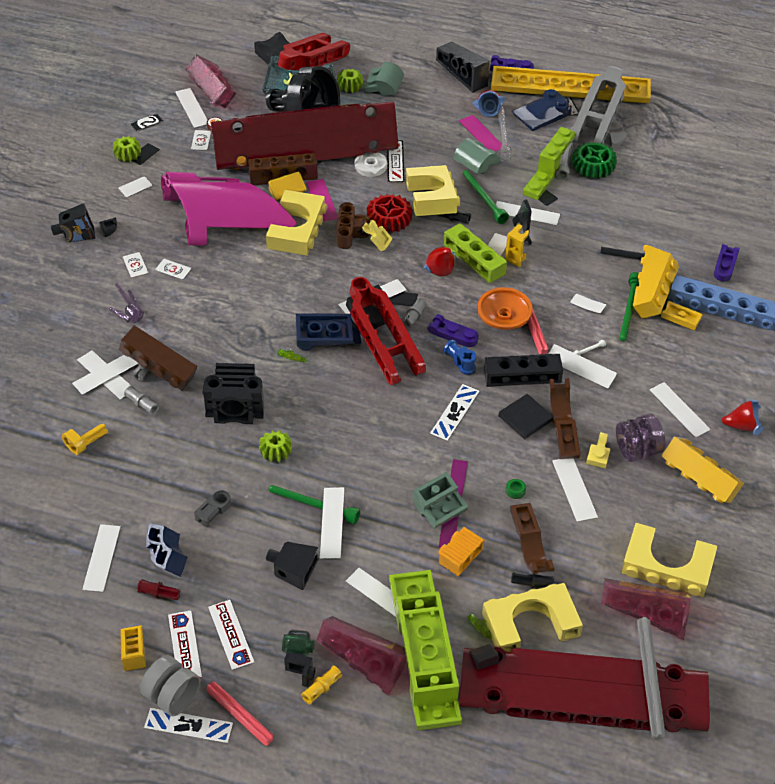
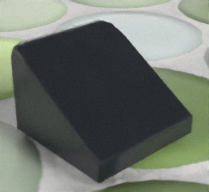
[469,644,499,670]

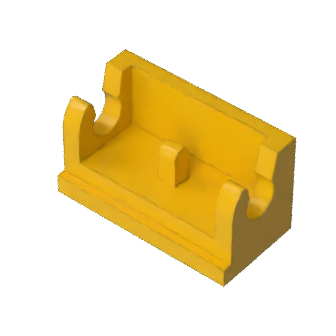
[505,224,529,267]

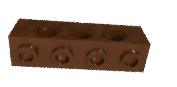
[248,153,318,185]

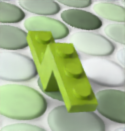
[522,127,576,200]

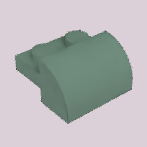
[363,62,404,96]
[453,138,501,174]
[412,472,468,529]

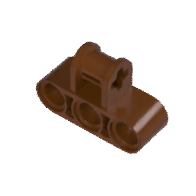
[337,202,371,249]

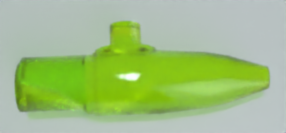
[278,349,306,362]
[467,614,492,639]

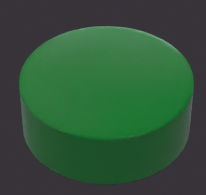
[506,479,526,499]

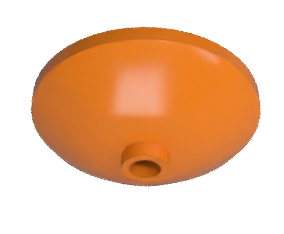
[477,287,533,330]

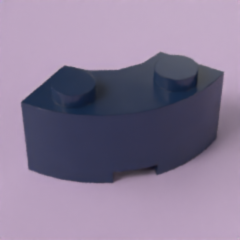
[146,523,188,577]

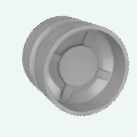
[140,655,201,717]

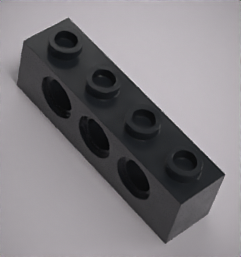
[484,354,563,387]

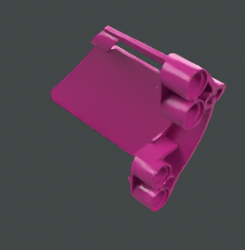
[161,172,296,246]

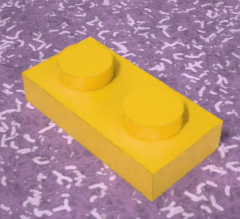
[661,301,703,331]

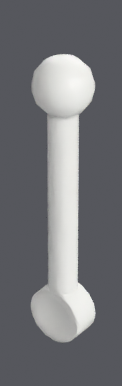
[573,340,606,356]

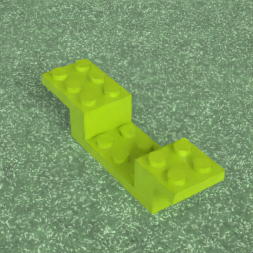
[389,570,462,731]

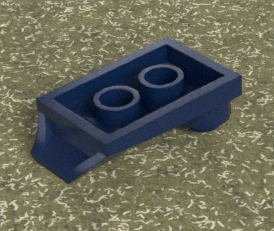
[511,89,572,131]
[296,313,361,351]

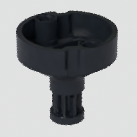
[266,66,340,111]

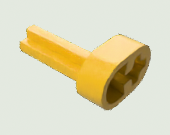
[61,424,108,455]

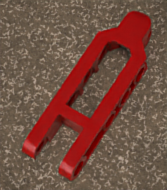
[278,32,350,71]
[349,277,426,385]

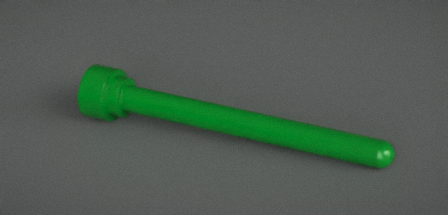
[462,170,509,224]
[619,272,640,341]
[269,485,361,525]

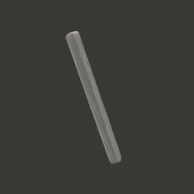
[637,617,665,740]

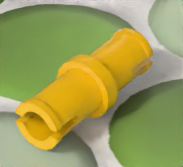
[301,666,342,705]

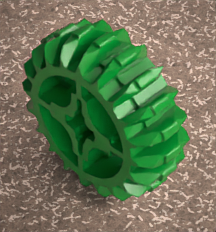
[572,141,617,179]

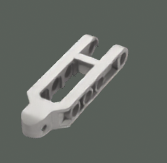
[572,66,626,145]

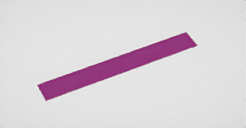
[438,459,468,548]

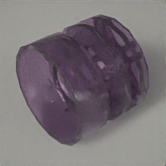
[616,413,666,462]

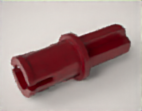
[137,579,181,600]

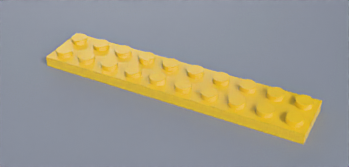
[491,66,651,103]

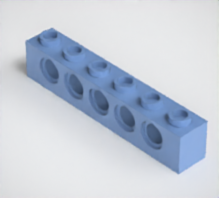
[668,275,775,331]

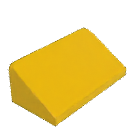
[268,172,307,201]

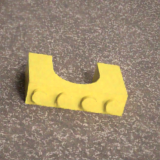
[406,165,460,216]
[266,190,327,256]
[621,523,717,597]
[482,583,583,652]

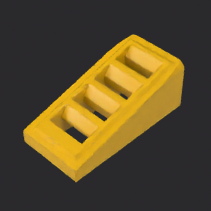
[120,625,146,671]

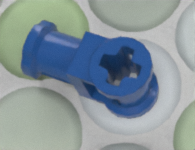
[443,340,476,375]

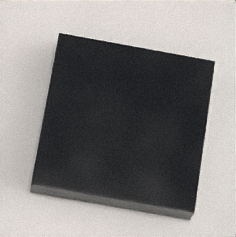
[498,394,554,440]

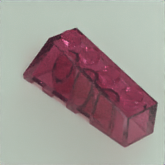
[186,54,236,109]
[601,578,691,640]
[316,616,407,695]

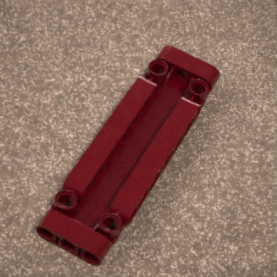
[211,101,398,170]
[459,646,710,733]

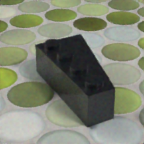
[436,41,490,93]

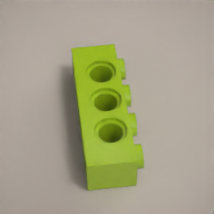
[444,223,507,283]

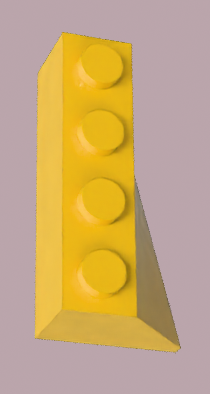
[633,245,679,319]
[662,437,744,504]

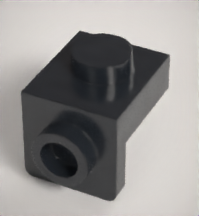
[284,652,316,687]

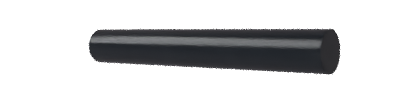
[600,246,645,260]

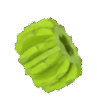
[337,68,363,93]
[113,135,141,162]
[259,430,292,463]

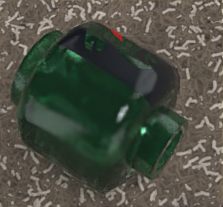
[282,629,315,657]

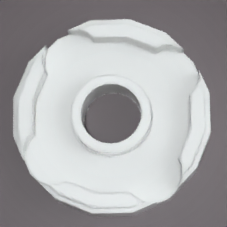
[355,152,387,177]

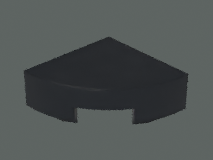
[99,217,117,237]

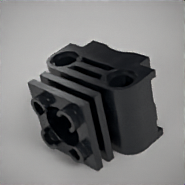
[202,363,264,424]

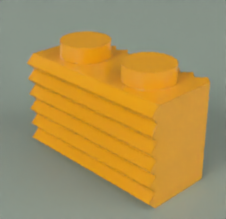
[438,527,485,576]

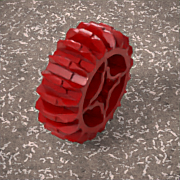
[366,193,413,234]

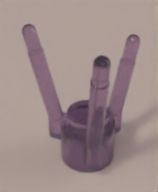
[109,283,144,323]

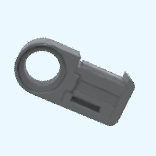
[194,490,231,527]

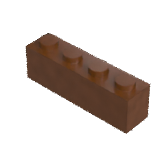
[119,325,198,391]

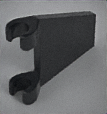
[512,199,532,245]

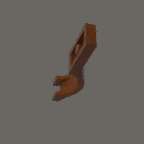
[549,378,580,459]
[510,503,554,574]

